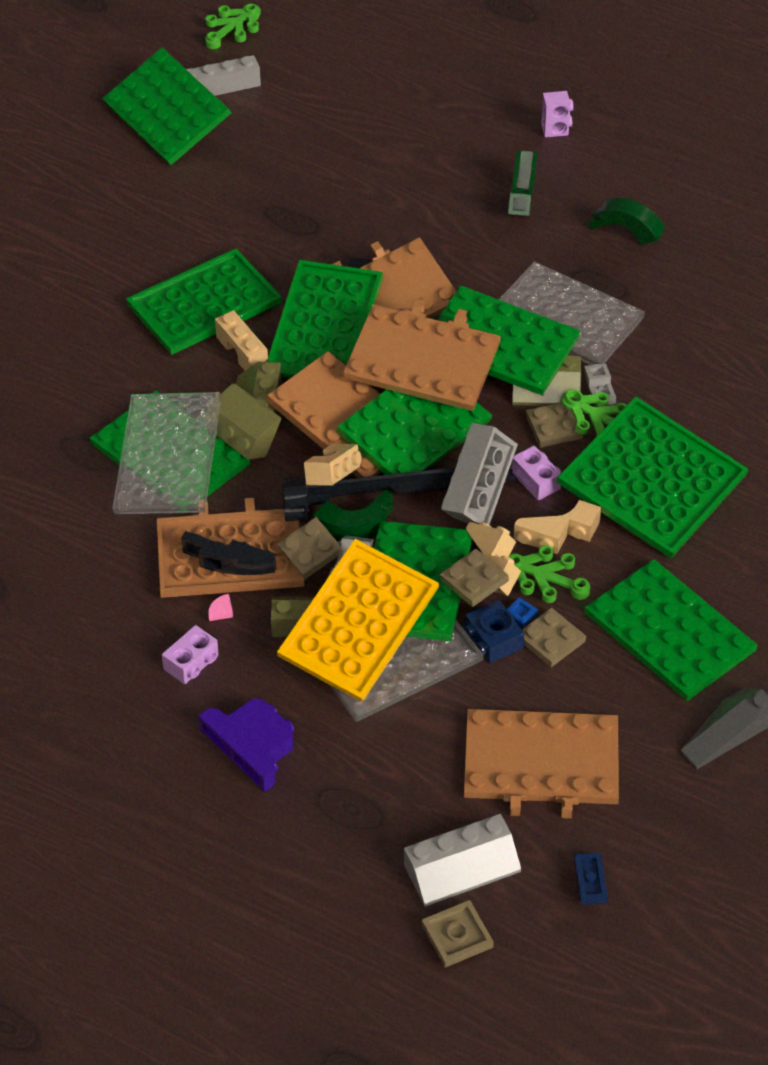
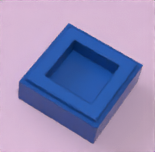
[507,597,538,629]

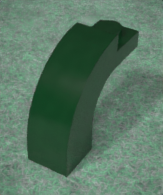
[587,198,666,246]
[313,490,394,541]

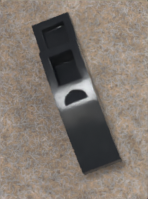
[181,531,277,575]

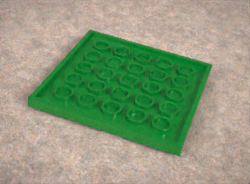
[556,397,749,559]

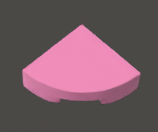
[208,594,233,621]

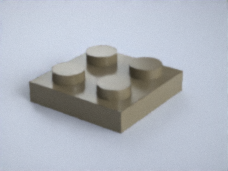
[526,402,583,448]
[278,517,344,579]
[440,549,509,607]
[522,608,586,667]
[422,900,494,967]

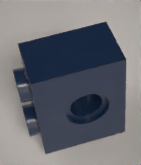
[464,600,524,664]

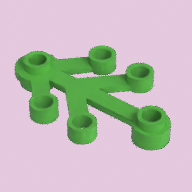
[205,4,261,49]
[561,389,627,438]
[509,546,590,603]

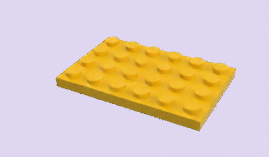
[277,539,439,702]

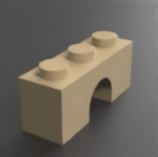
[215,310,268,371]
[304,444,361,485]

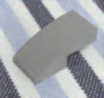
[584,363,616,407]

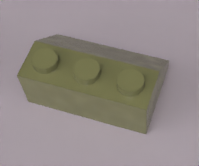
[513,356,581,406]
[236,362,282,414]
[202,384,282,460]
[271,596,315,637]

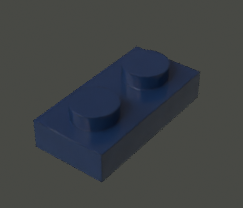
[574,852,608,905]

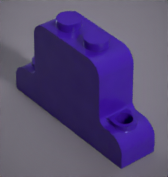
[199,698,295,792]

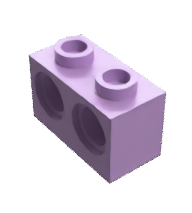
[541,91,573,137]
[511,446,561,501]
[162,625,219,684]

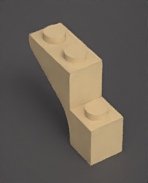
[514,500,601,554]
[466,522,521,596]

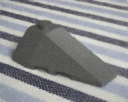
[681,688,768,770]

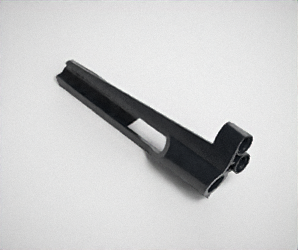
[282,467,516,522]

